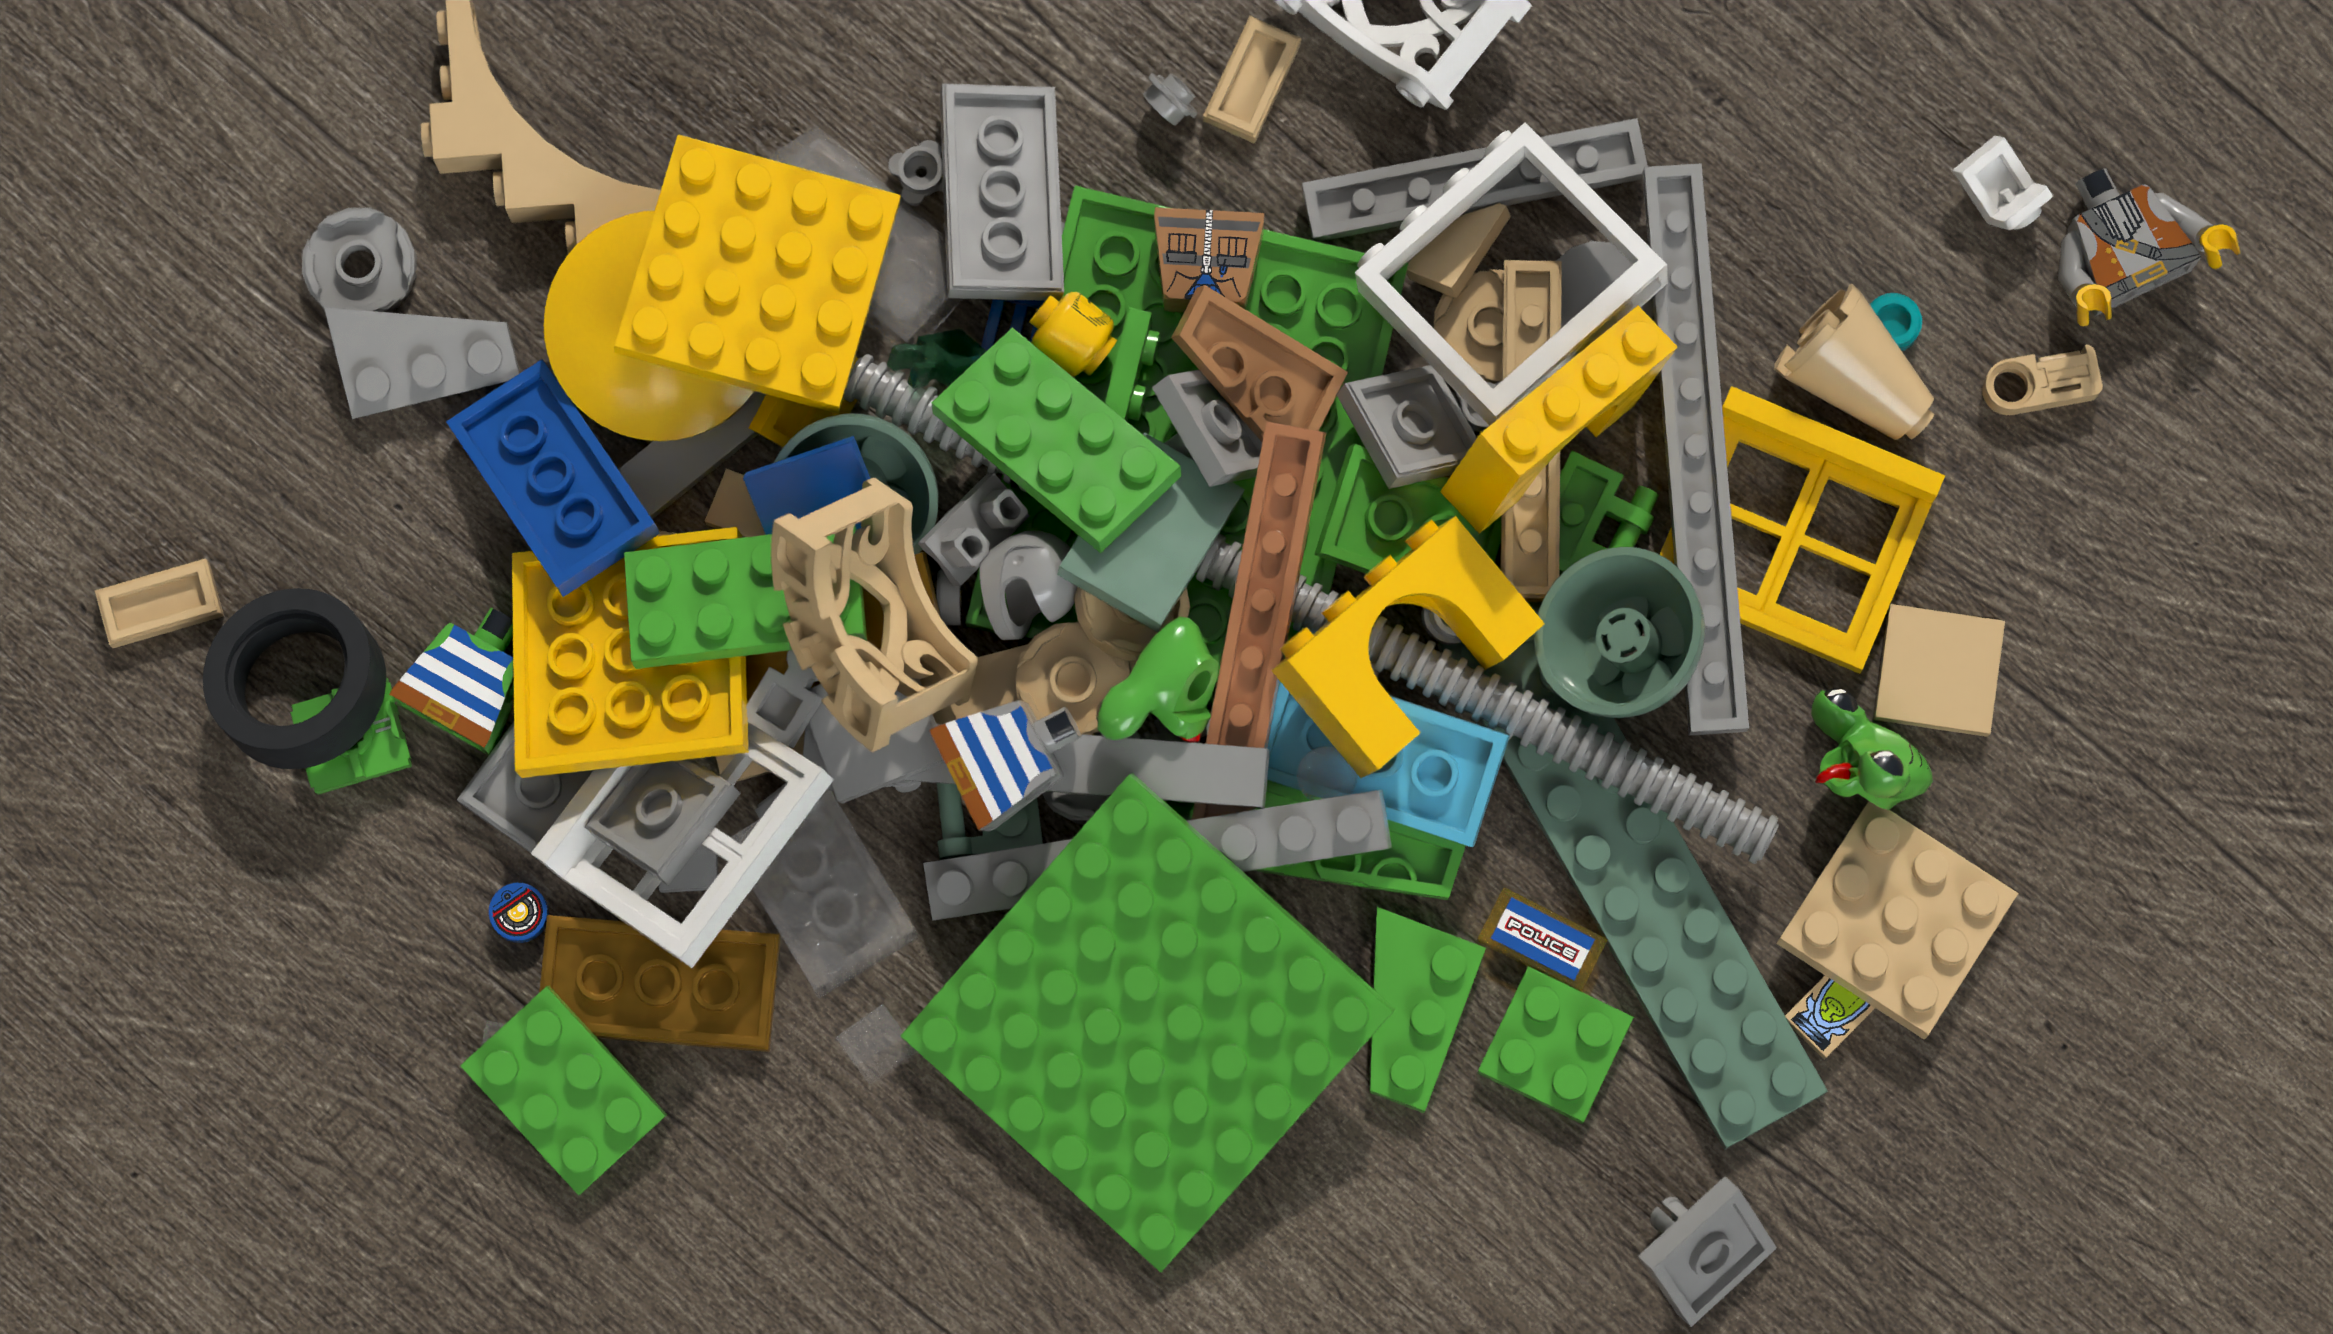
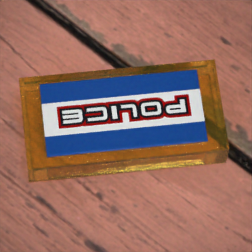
[1477,887,1608,992]

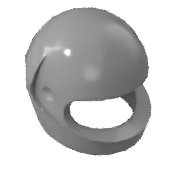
[980,531,1077,640]

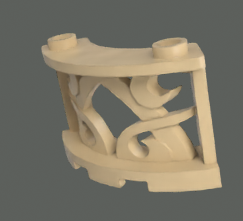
[771,478,978,753]

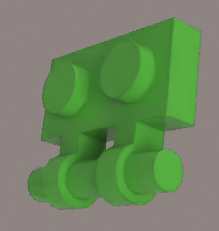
[1559,451,1659,575]

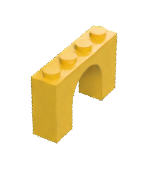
[1440,305,1678,534]
[1271,516,1545,778]

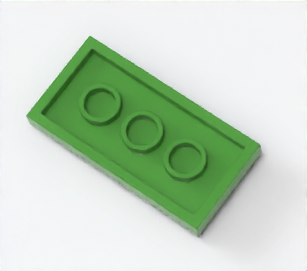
[931,327,1181,553]
[624,526,867,669]

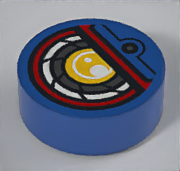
[489,883,549,943]

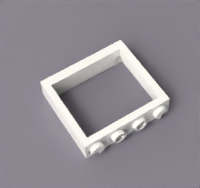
[1355,123,1668,426]

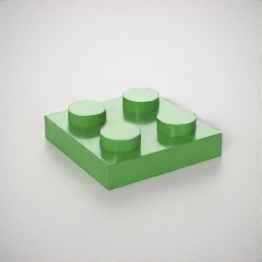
[1477,966,1634,1124]

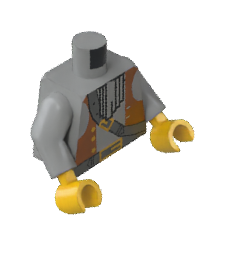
[2058,168,2240,326]

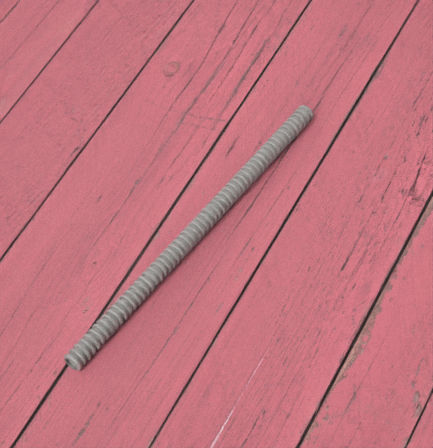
[844,354,1779,864]

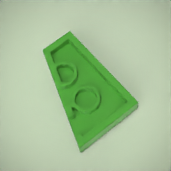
[1369,907,1486,1113]

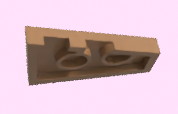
[1171,285,1348,442]

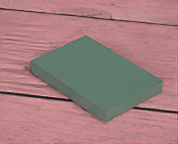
[1057,432,1245,632]

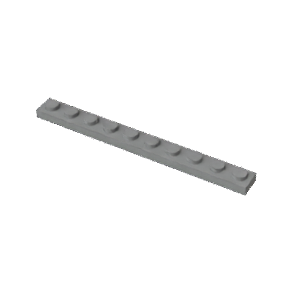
[1642,164,1749,736]

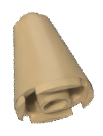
[1774,284,1934,440]

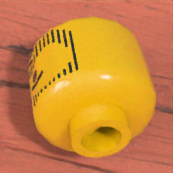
[1029,292,1117,377]

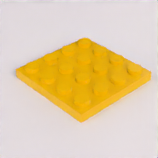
[614,134,901,414]
[512,527,749,778]

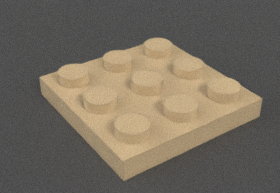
[1776,801,2018,1040]

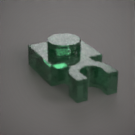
[887,329,986,389]

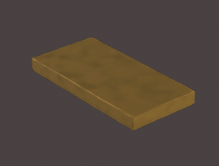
[539,915,780,1052]

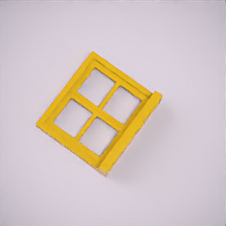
[1659,386,1945,674]

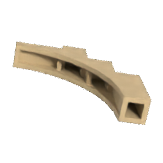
[421,0,661,254]

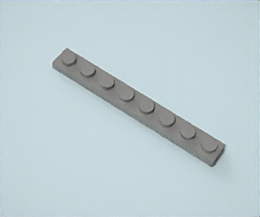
[923,790,1392,921]

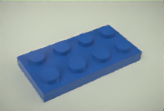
[446,359,660,597]

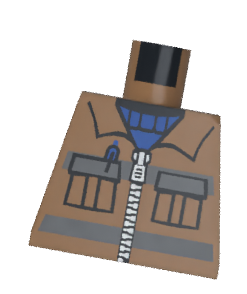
[1154,207,1264,312]

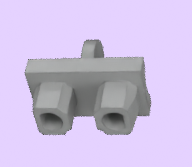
[918,473,1030,586]

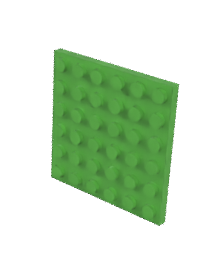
[900,773,1396,1272]

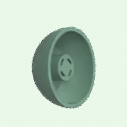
[774,413,938,554]
[1535,547,1705,718]

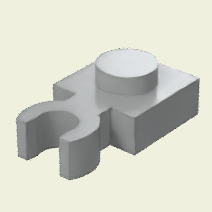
[746,650,823,748]

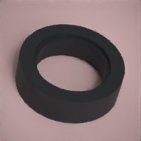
[203,588,386,769]

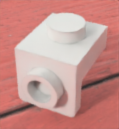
[1952,136,2053,230]

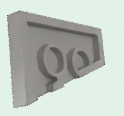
[324,307,520,419]

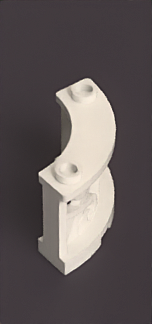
[1273,0,1532,110]

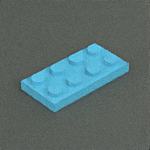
[1267,682,1510,847]

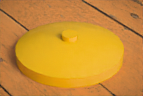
[544,210,756,442]

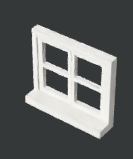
[531,723,834,968]

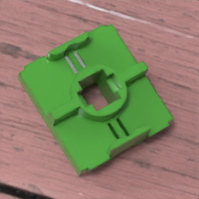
[290,678,412,795]

